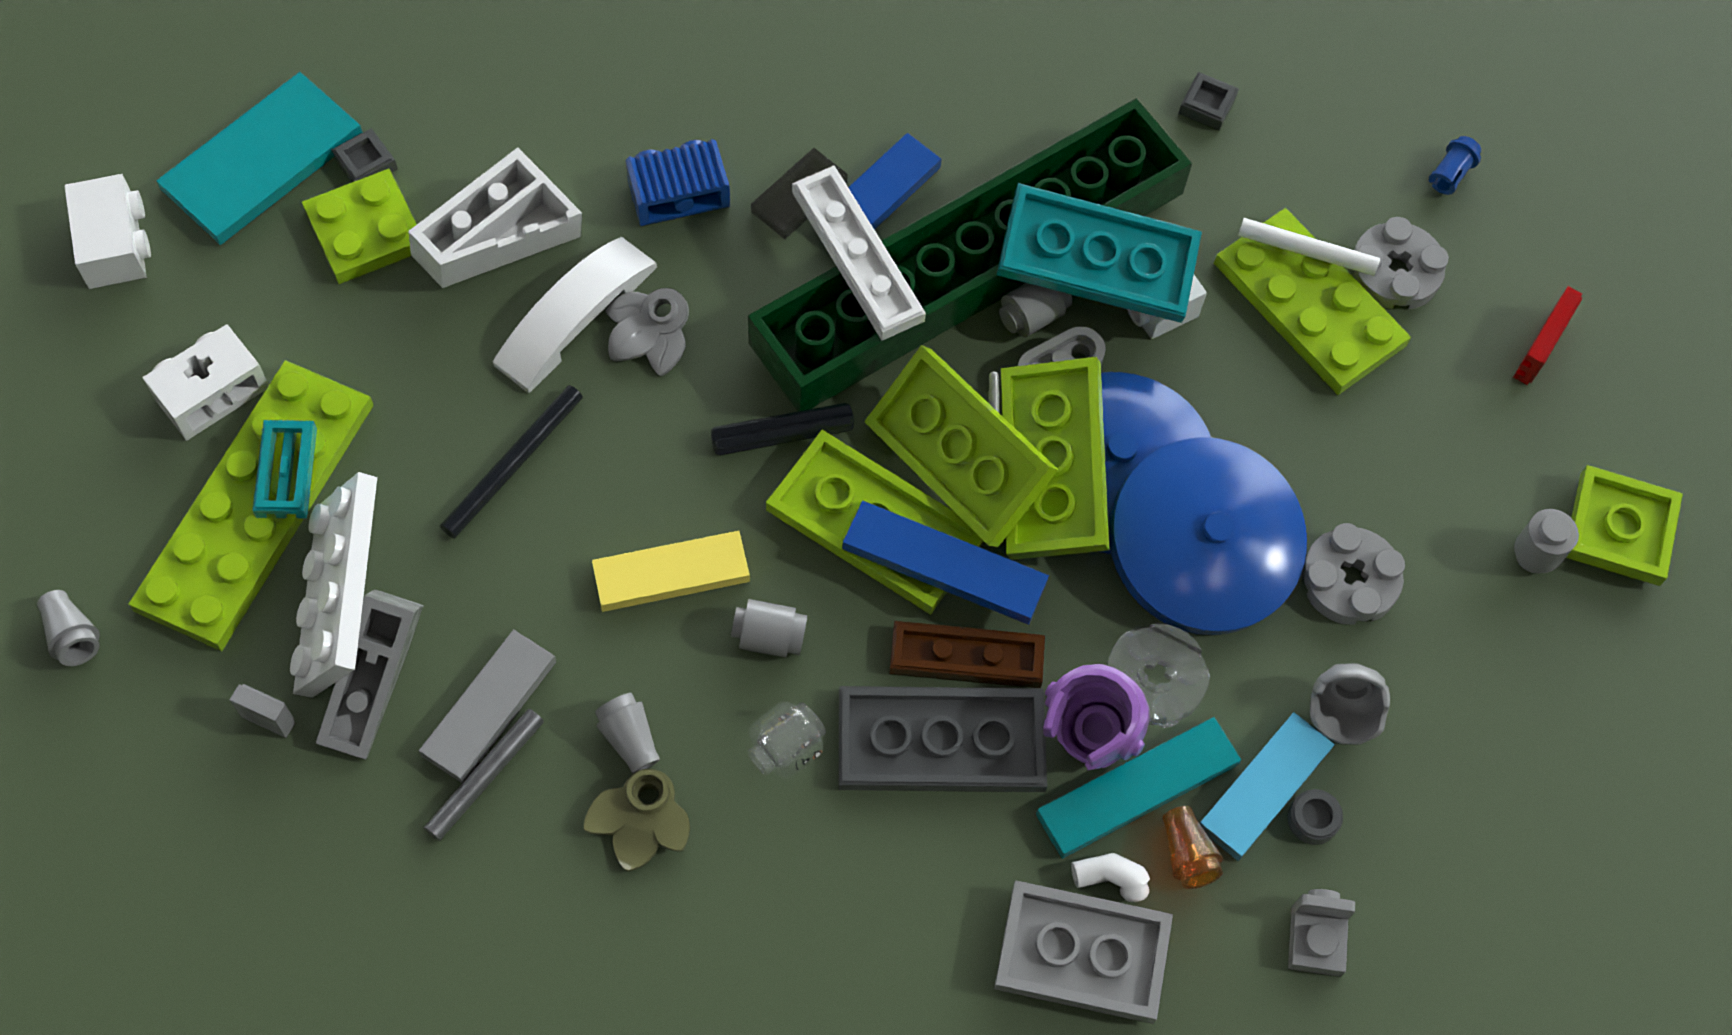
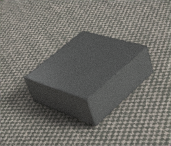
[1178,72,1239,131]
[332,128,398,183]

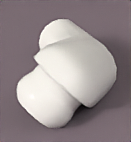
[1071,853,1150,902]

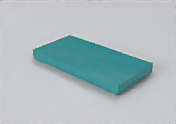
[156,72,363,245]
[996,183,1202,323]

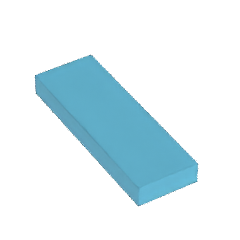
[1197,712,1335,861]

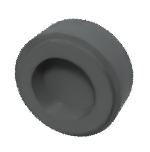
[1287,789,1343,845]

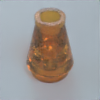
[1162,806,1223,889]

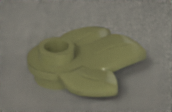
[584,769,690,872]

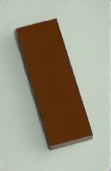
[889,621,1045,688]

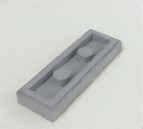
[419,629,556,783]

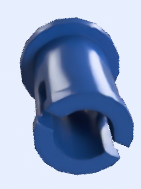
[1429,136,1481,195]

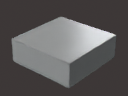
[229,684,295,738]

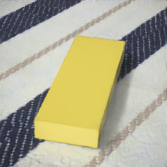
[592,531,750,612]

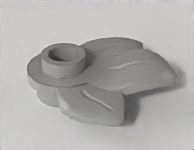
[605,288,689,376]

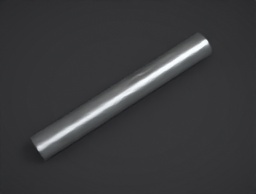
[424,709,544,841]

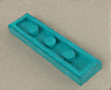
[1036,717,1241,859]

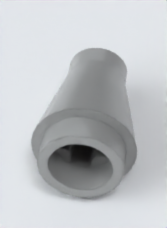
[37,590,100,666]
[595,693,660,774]

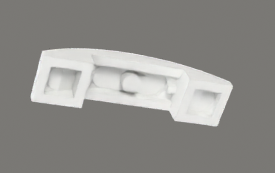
[493,237,657,393]

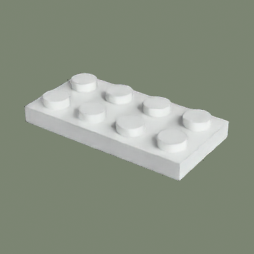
[290,472,377,698]

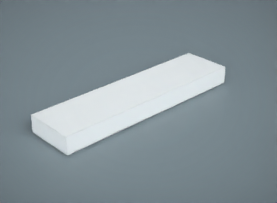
[792,165,926,341]

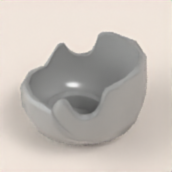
[1310,663,1390,745]

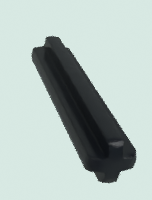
[711,403,854,455]

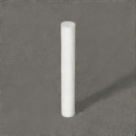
[1238,218,1380,276]

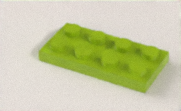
[1214,208,1411,395]
[864,345,1058,547]
[1001,357,1109,560]
[766,430,983,615]

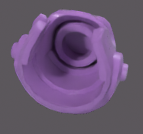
[1043,664,1150,770]

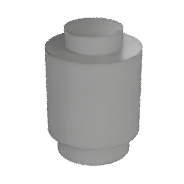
[999,283,1072,337]
[1514,509,1579,574]
[731,599,807,658]

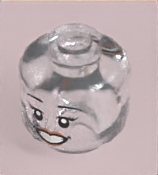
[747,701,826,779]

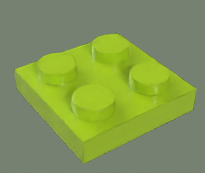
[302,168,417,284]
[1566,465,1683,586]

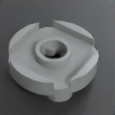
[1353,217,1449,310]
[1301,523,1405,625]

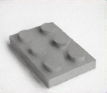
[994,880,1173,1024]

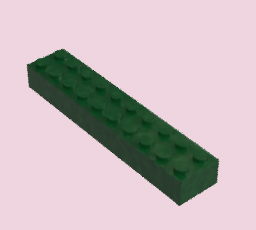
[748,98,1192,411]

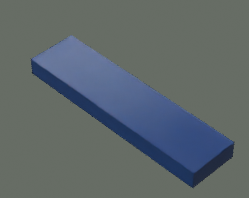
[842,500,1049,625]

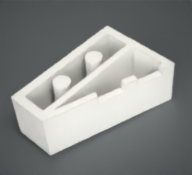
[408,147,582,288]

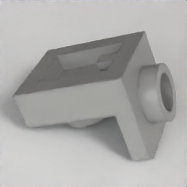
[1288,889,1355,977]

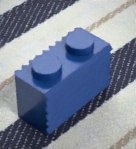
[625,139,730,226]

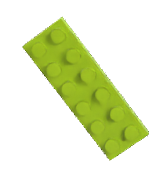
[128,360,374,651]

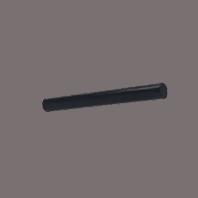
[440,385,583,539]

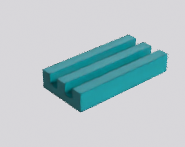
[252,420,317,518]

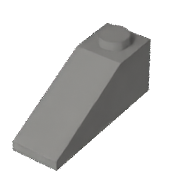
[316,589,423,760]

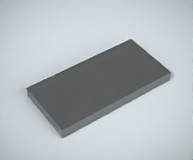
[838,686,1047,792]

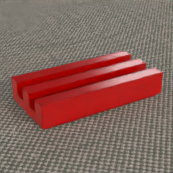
[1513,286,1583,385]

